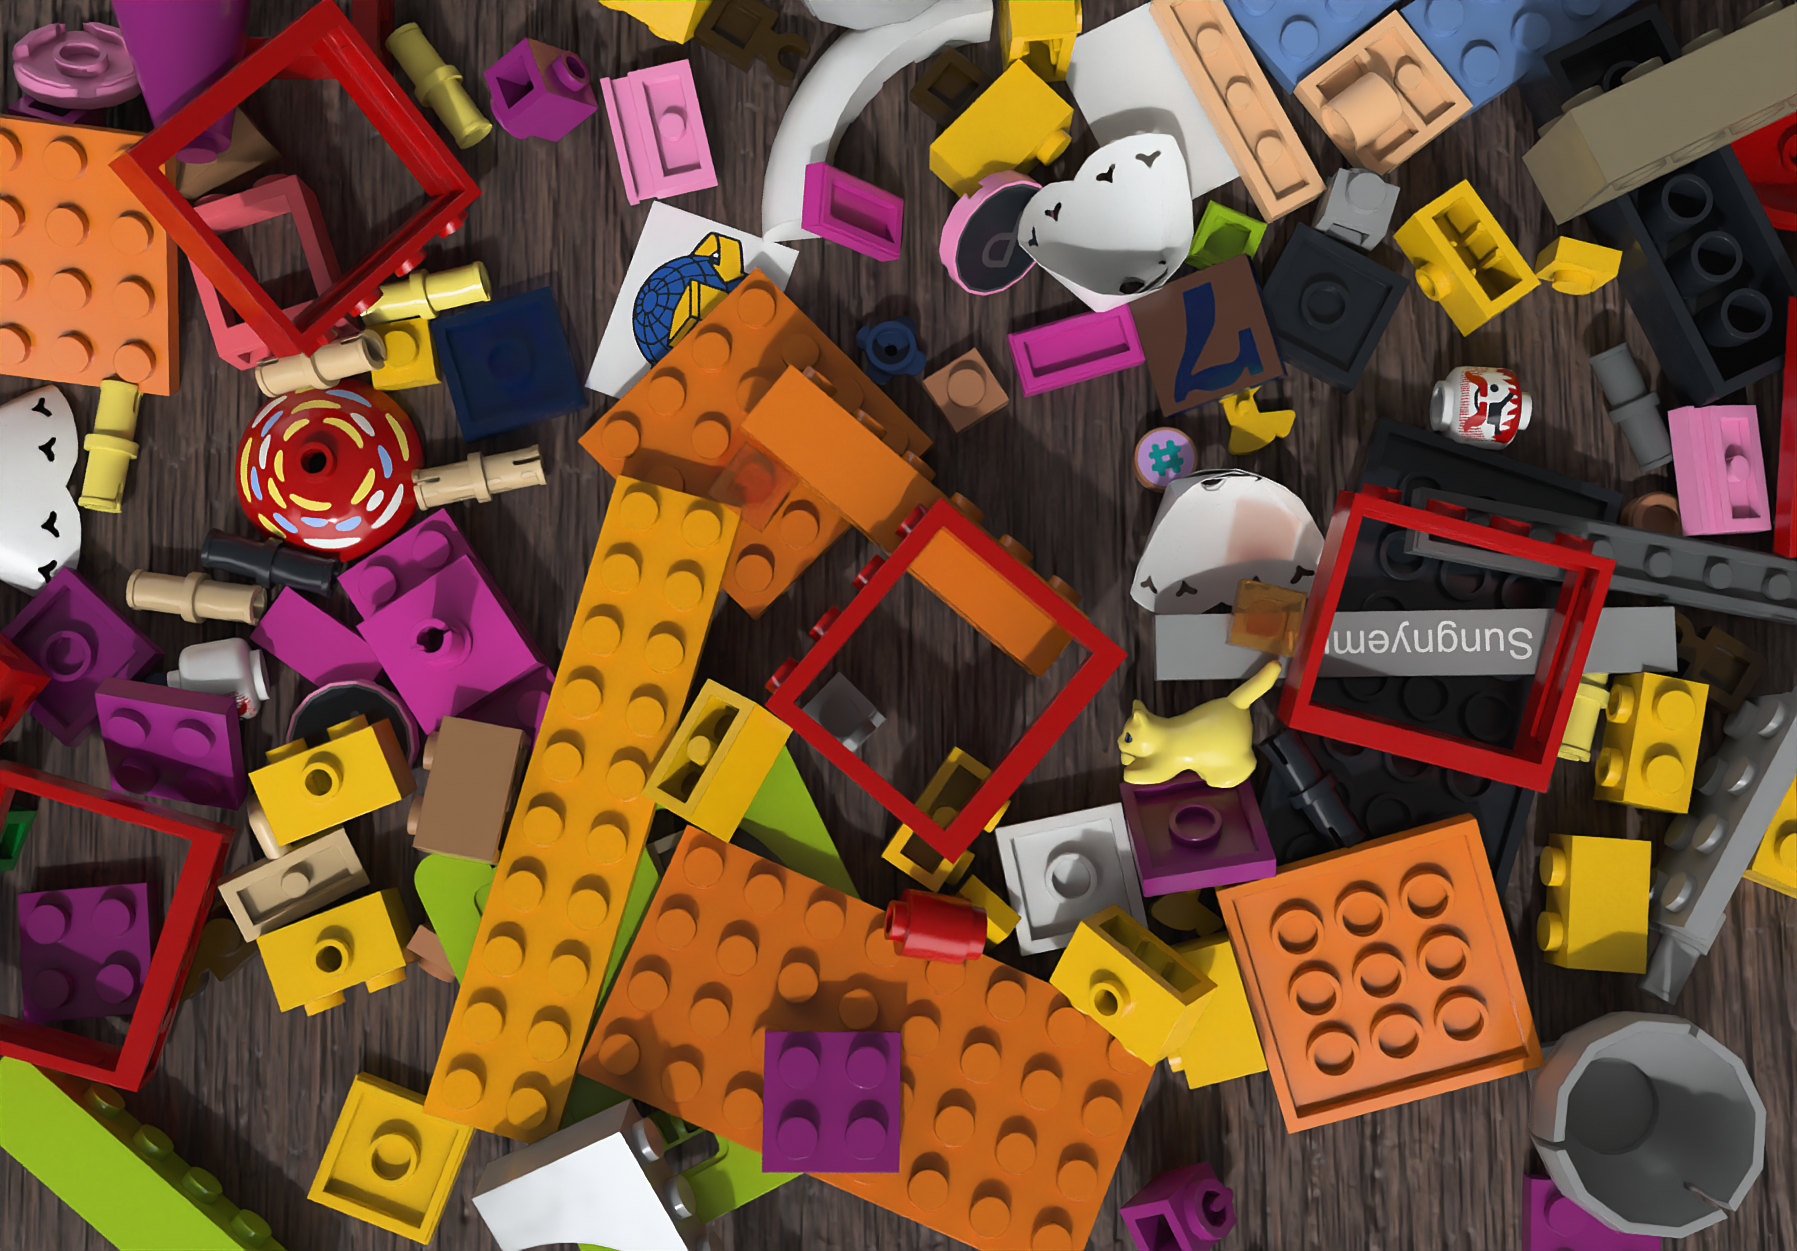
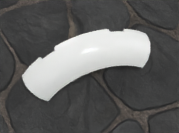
[762,0,994,243]

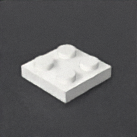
[994,802,1148,956]

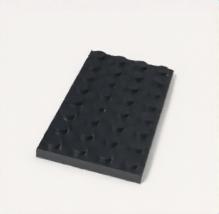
[1257,416,1624,905]

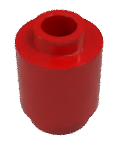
[884,888,988,965]

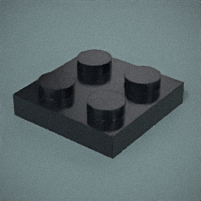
[1238,222,1411,395]

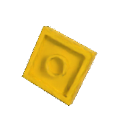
[307,1071,476,1246]

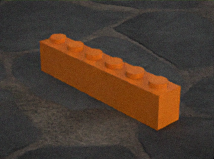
[738,364,1090,678]

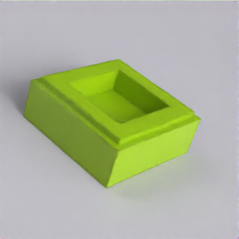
[1183,200,1268,270]

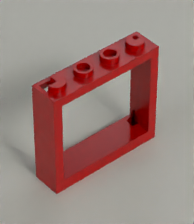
[108,0,482,359]
[1275,482,1617,793]
[765,497,1129,865]
[0,759,238,1092]

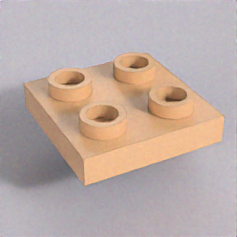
[1293,9,1473,177]

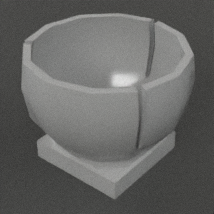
[1527,1011,1767,1238]

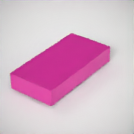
[801,162,904,262]
[1006,303,1146,398]
[249,586,386,688]

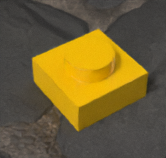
[1534,236,1623,295]
[365,318,442,392]
[951,875,1022,955]

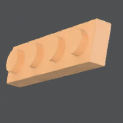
[1149,0,1327,224]

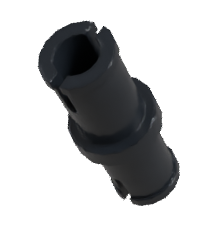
[201,528,341,598]
[1258,725,1367,852]

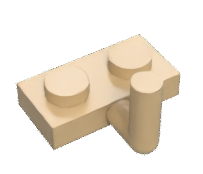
[217,793,370,943]

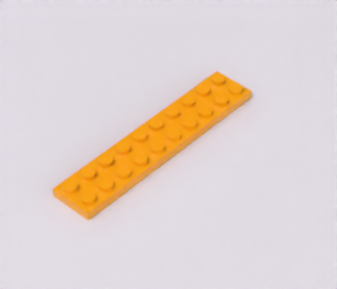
[422,475,744,1144]

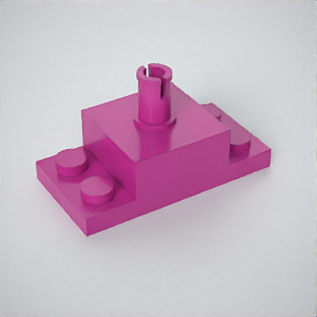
[337,508,557,757]

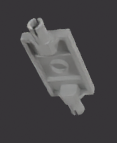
[1634,683,1797,1006]

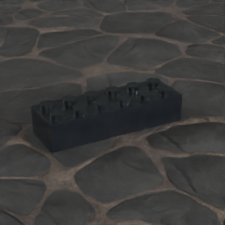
[1517,3,1797,408]

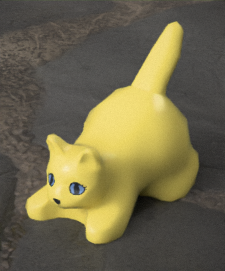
[1117,660,1282,788]

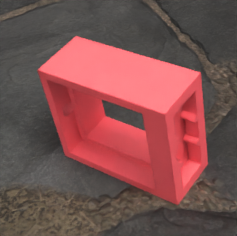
[187,174,360,371]

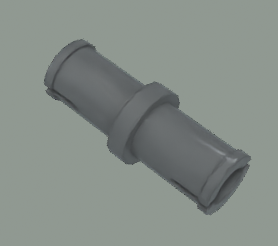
[1587,342,1674,473]

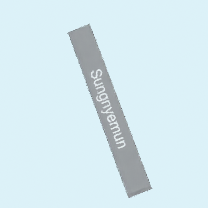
[1152,607,1677,681]

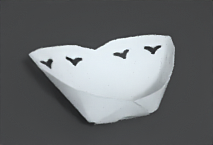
[1017,133,1194,312]
[0,384,81,597]
[1130,469,1325,615]

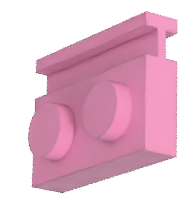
[600,59,718,206]
[1667,405,1772,537]

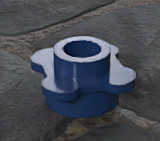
[856,316,926,386]

